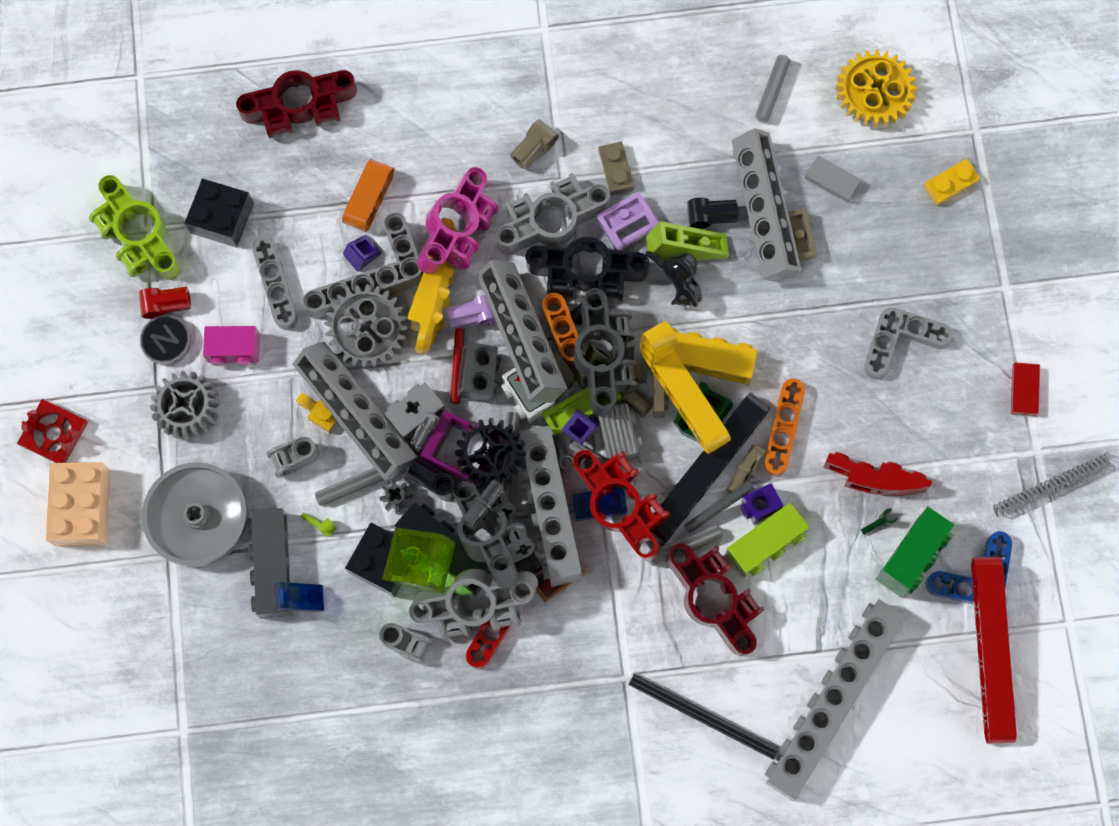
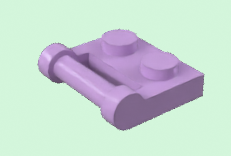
[596,192,659,251]

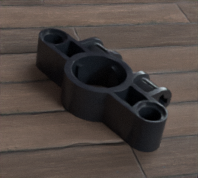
[525,237,649,301]

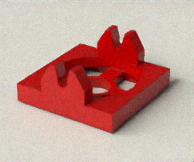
[16,399,88,463]

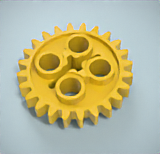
[835,49,917,128]

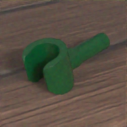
[860,508,898,535]

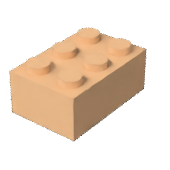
[46,462,110,546]

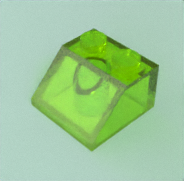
[382,528,455,594]

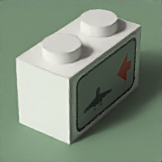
[500,368,555,424]

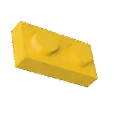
[923,158,980,206]

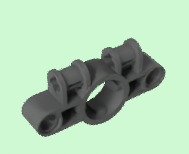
[573,288,639,417]
[453,481,535,588]

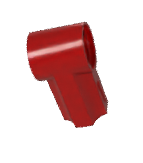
[139,286,191,319]

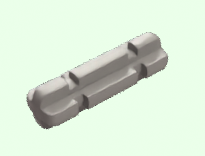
[408,411,439,455]

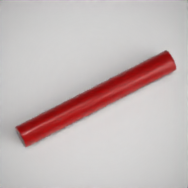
[450,328,465,404]

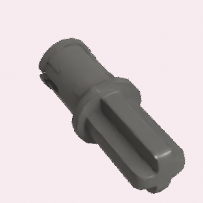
[461,480,504,530]

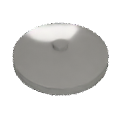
[142,462,248,567]

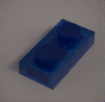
[572,488,628,522]
[274,582,324,612]

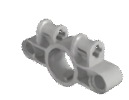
[496,173,610,254]
[408,569,538,641]

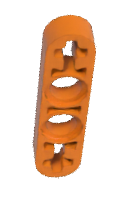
[764,378,805,477]

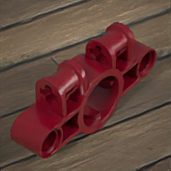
[236,70,357,139]
[666,543,765,656]

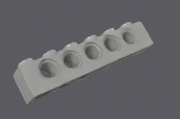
[731,128,802,282]
[477,260,568,403]
[292,341,417,481]
[520,426,582,587]

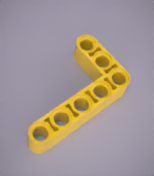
[640,320,731,454]

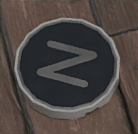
[140,315,191,365]

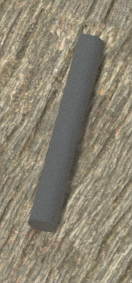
[684,481,755,533]

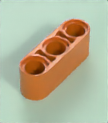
[342,159,394,232]
[542,293,583,368]

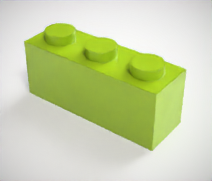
[725,502,810,577]

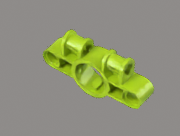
[88,175,181,280]

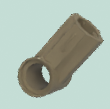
[510,119,559,170]

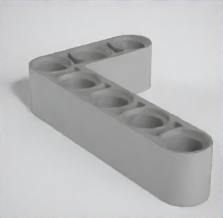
[303,212,424,319]

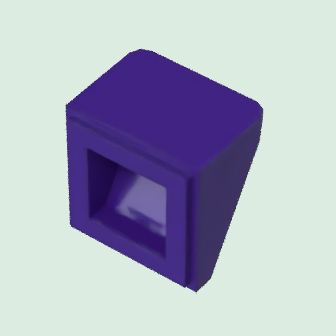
[343,235,382,271]
[561,410,599,446]

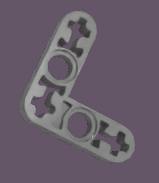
[864,307,953,379]

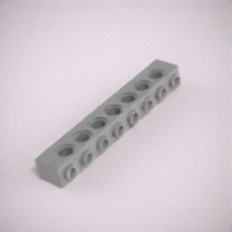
[764,599,907,801]

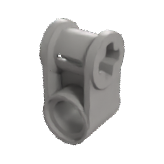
[267,436,320,478]
[379,623,432,665]

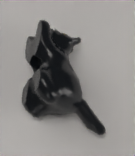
[645,251,702,308]

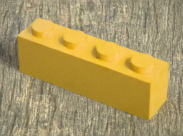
[671,327,758,385]

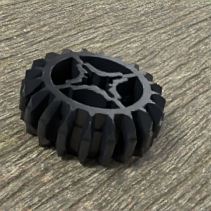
[455,418,526,487]

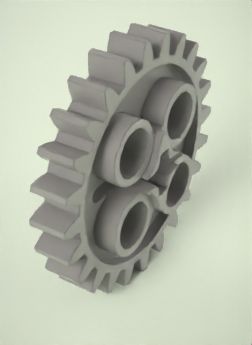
[324,284,407,367]

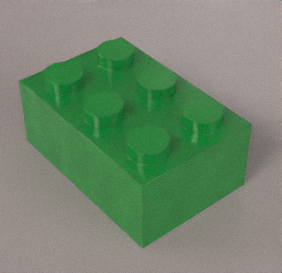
[875,506,955,598]

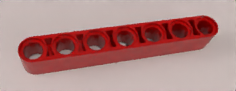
[971,556,1017,744]

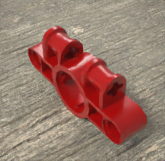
[573,450,671,561]

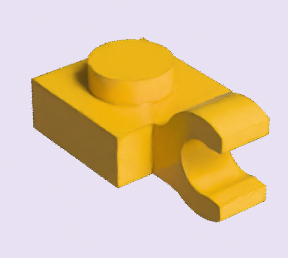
[296,392,337,433]

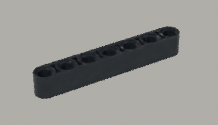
[651,392,771,546]

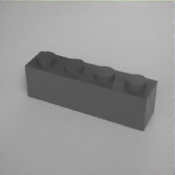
[247,508,292,619]

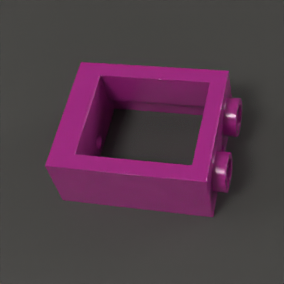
[420,410,501,488]

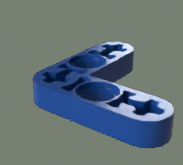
[925,531,1012,605]

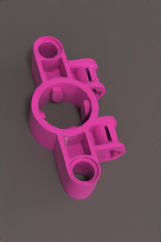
[417,167,499,274]

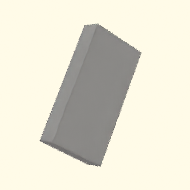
[805,156,861,203]

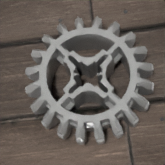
[150,371,221,440]

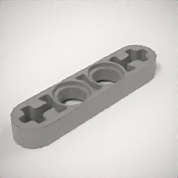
[252,237,298,330]

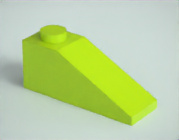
[646,221,729,260]

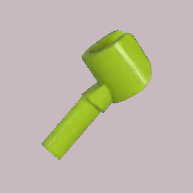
[301,512,337,537]

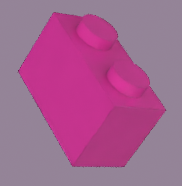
[203,326,260,366]

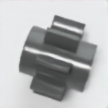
[380,480,413,514]

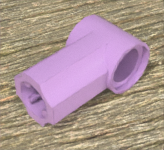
[447,295,497,330]

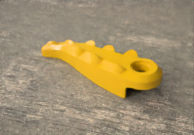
[407,217,458,355]

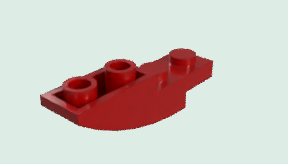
[823,452,932,496]

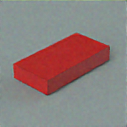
[1011,362,1040,416]

